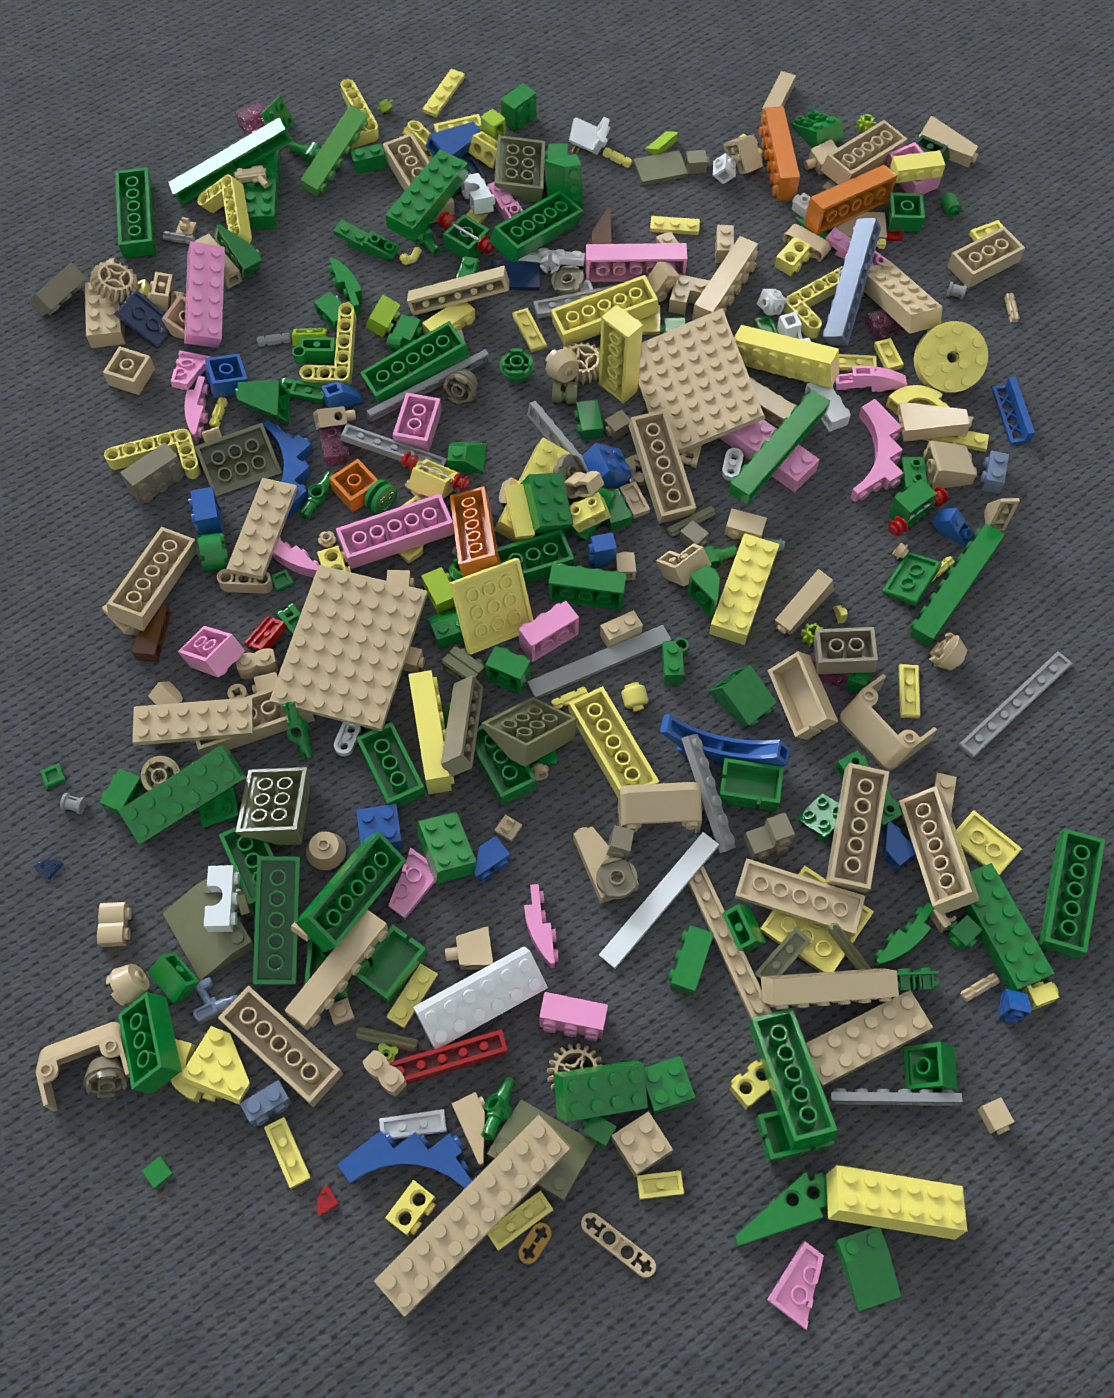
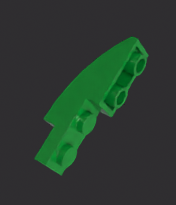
[333,219,400,260]
[328,257,363,316]
[873,902,934,969]

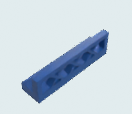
[991,376,1035,445]

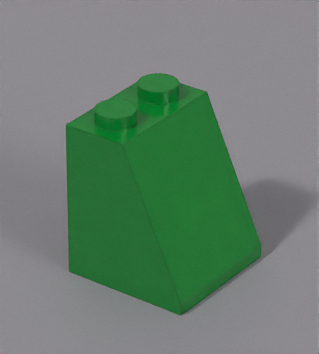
[235,380,290,425]
[708,665,777,727]

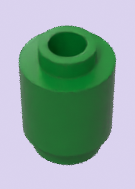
[941,192,962,217]

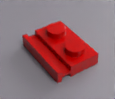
[244,616,288,651]

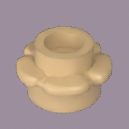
[318,531,336,548]
[892,543,909,560]
[531,763,549,781]

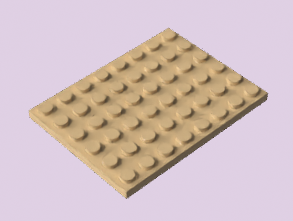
[638,308,765,454]
[269,565,428,731]

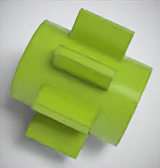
[856,114,877,133]
[800,623,823,647]

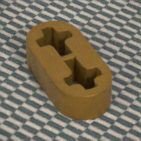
[519,1223,551,1265]

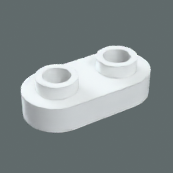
[722,448,744,481]
[334,722,361,756]

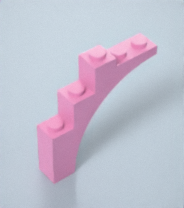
[850,399,903,503]

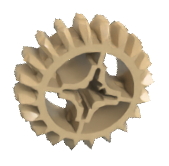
[90,261,138,304]
[567,341,600,385]
[547,1044,602,1090]

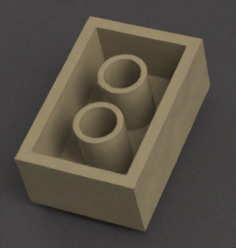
[28,262,86,316]
[120,443,185,505]
[814,627,878,674]

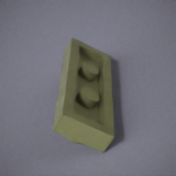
[754,927,812,979]

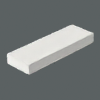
[379,1109,447,1140]

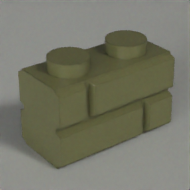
[441,646,486,682]

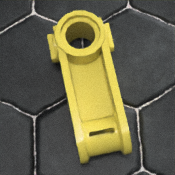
[403,120,433,161]

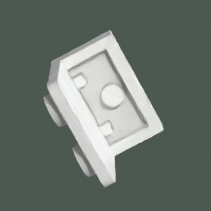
[569,117,610,155]

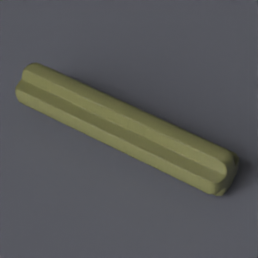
[667,506,716,537]
[827,923,870,970]
[356,1026,418,1052]

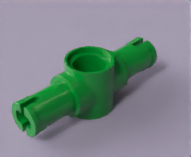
[289,141,322,163]
[416,226,441,256]
[299,472,334,520]
[704,546,737,568]
[283,701,314,759]
[481,1077,515,1140]

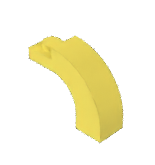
[886,385,950,416]
[170,1039,222,1103]

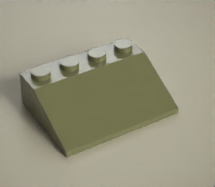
[494,135,545,203]
[194,423,282,497]
[481,697,577,766]
[236,767,312,845]
[163,879,254,981]
[487,1099,596,1203]

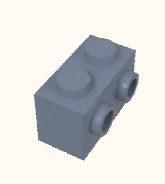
[980,450,1009,494]
[240,1080,292,1127]

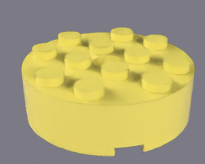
[914,321,988,394]

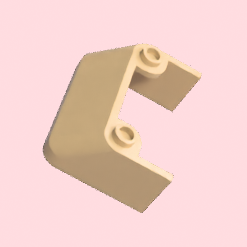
[839,674,937,770]
[618,782,702,833]
[36,1022,130,1112]

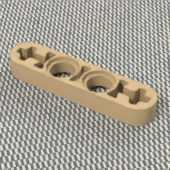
[581,1213,656,1278]

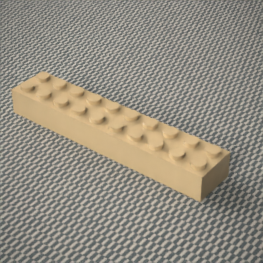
[374,1115,572,1317]

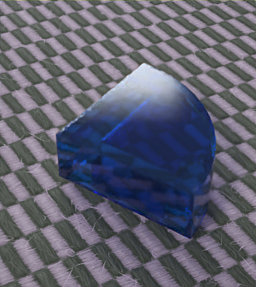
[34,859,64,880]

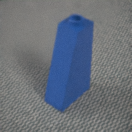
[425,121,481,159]

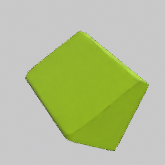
[645,131,678,155]
[292,328,327,346]

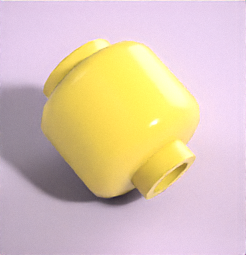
[621,682,649,712]

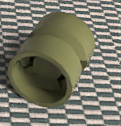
[552,380,578,405]

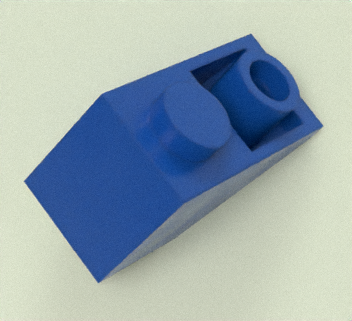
[321,381,363,408]
[932,508,974,546]
[588,532,617,569]
[883,821,916,871]
[474,836,510,883]
[999,989,1032,1024]

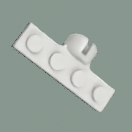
[519,248,585,274]

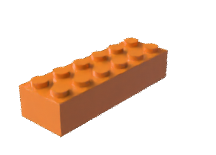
[759,106,800,201]
[804,165,897,235]
[450,486,500,577]

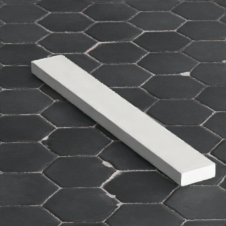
[599,832,719,969]

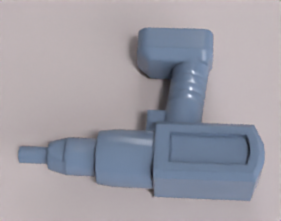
[193,977,239,1024]

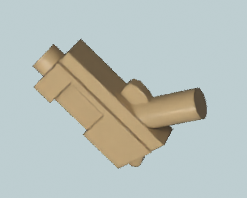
[234,165,269,188]

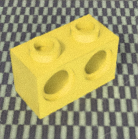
[468,131,497,168]
[774,236,811,276]
[317,546,351,572]
[729,1060,770,1110]
[385,1180,436,1236]

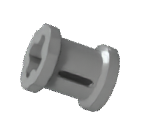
[946,282,967,300]
[60,793,87,814]

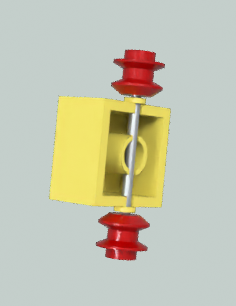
[401,451,470,499]

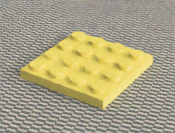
[449,558,533,655]
[760,865,874,973]

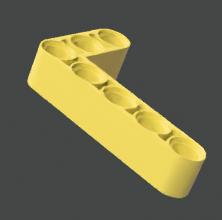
[341,79,379,149]
[198,175,252,244]
[784,266,843,339]
[299,303,356,385]
[104,429,201,479]

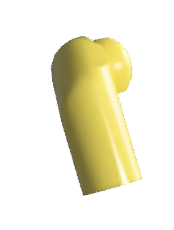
[400,247,422,265]

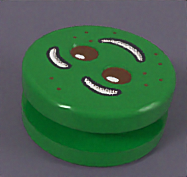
[364,479,398,515]

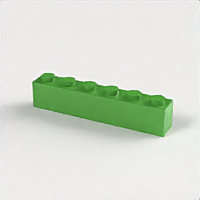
[300,105,368,196]

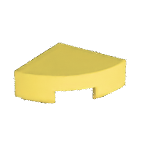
[833,605,848,624]

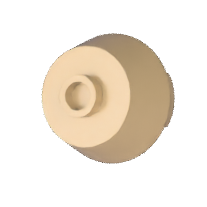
[545,347,579,383]
[929,632,967,671]
[141,756,180,791]
[306,832,346,870]
[106,964,150,1006]

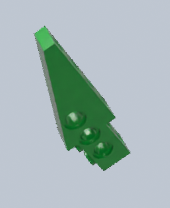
[733,1172,828,1247]

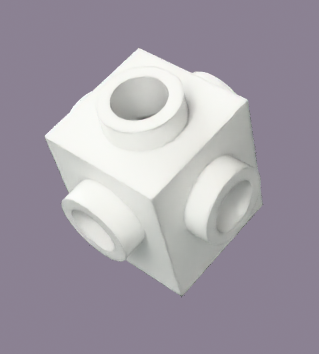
[713,153,736,183]
[757,289,787,316]

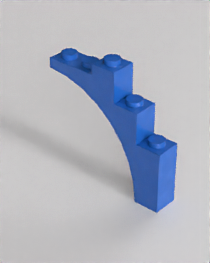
[263,420,313,520]
[660,714,790,767]
[337,1131,476,1189]

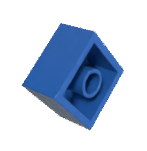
[205,354,248,398]
[582,443,633,489]
[189,487,224,535]
[356,804,403,850]

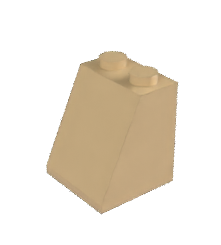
[923,441,977,490]

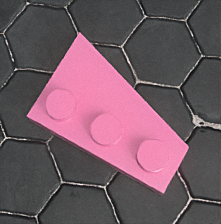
[171,350,210,390]
[388,848,435,920]
[767,1242,824,1330]

